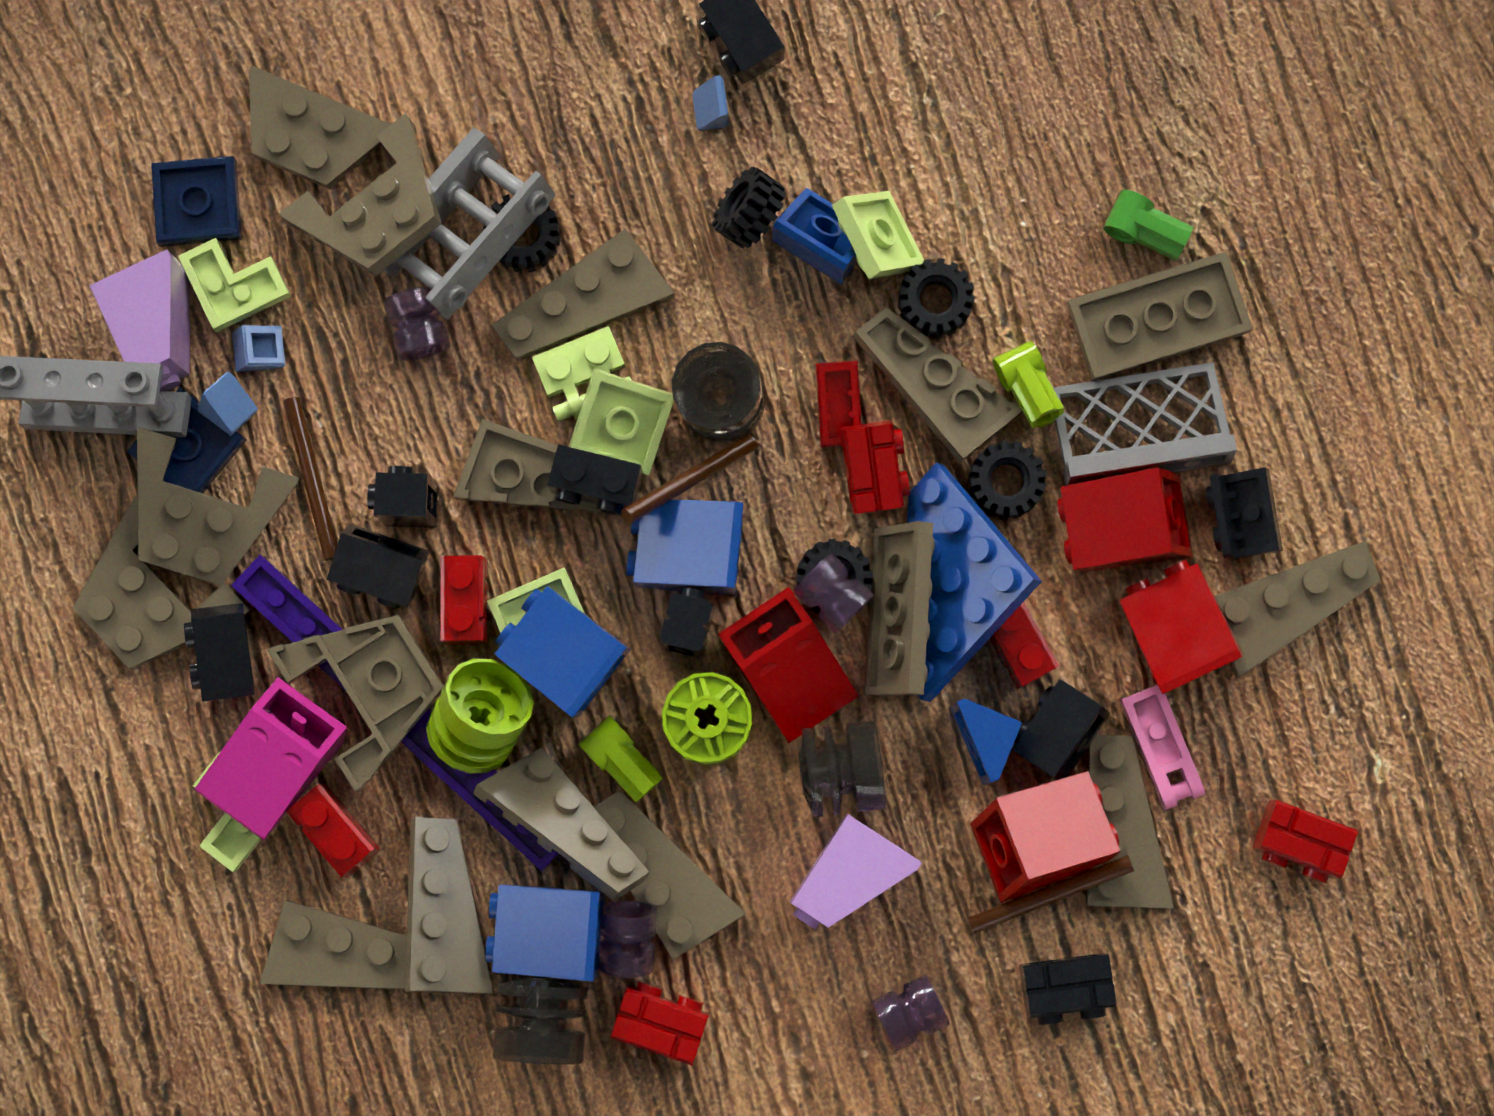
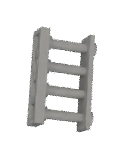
[383,127,556,320]
[0,356,192,437]

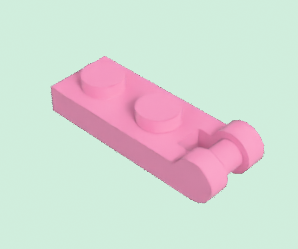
[1119,685,1205,811]

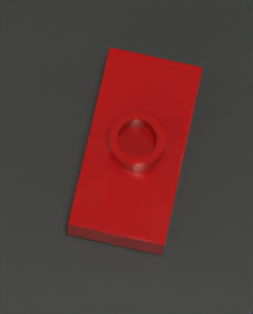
[815,360,861,447]

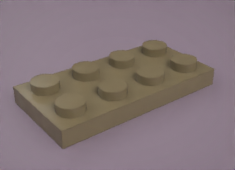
[1066,251,1253,381]
[864,521,935,697]

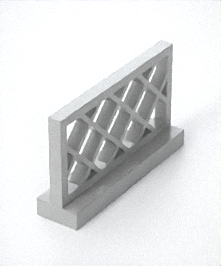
[1053,362,1237,486]

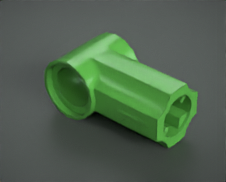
[1103,190,1193,261]

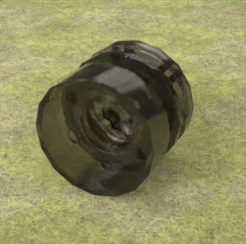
[672,342,766,443]
[798,720,886,818]
[492,976,589,1065]

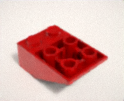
[718,587,859,743]

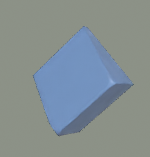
[692,75,729,131]
[232,325,285,372]
[198,372,258,436]

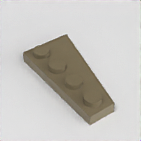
[492,228,675,361]
[853,307,1023,463]
[453,419,608,514]

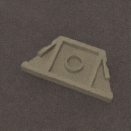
[249,65,391,189]

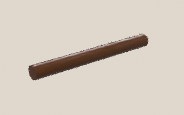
[283,397,338,561]
[621,434,757,524]
[968,855,1135,933]

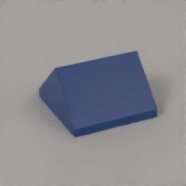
[772,187,857,285]
[950,699,1022,785]

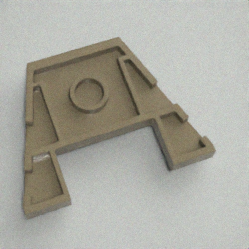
[279,113,441,276]
[137,427,299,586]
[73,494,253,670]
[267,615,444,792]

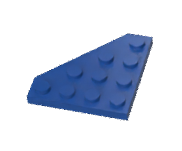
[907,463,1042,702]

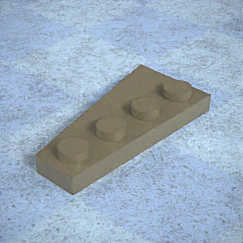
[1215,541,1381,678]
[1086,735,1174,908]
[473,748,650,901]
[594,791,746,959]
[405,817,493,994]
[259,900,407,989]

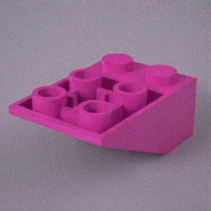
[195,677,347,841]

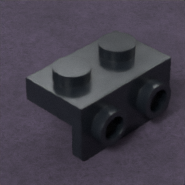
[1206,467,1283,560]

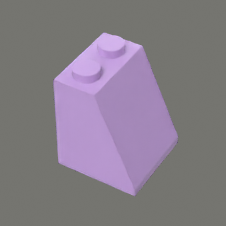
[89,249,190,391]
[790,814,922,930]

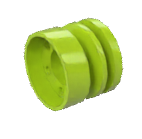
[426,659,534,773]
[662,672,752,765]

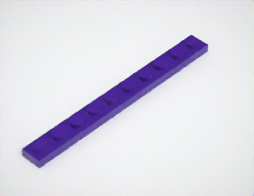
[231,555,559,871]

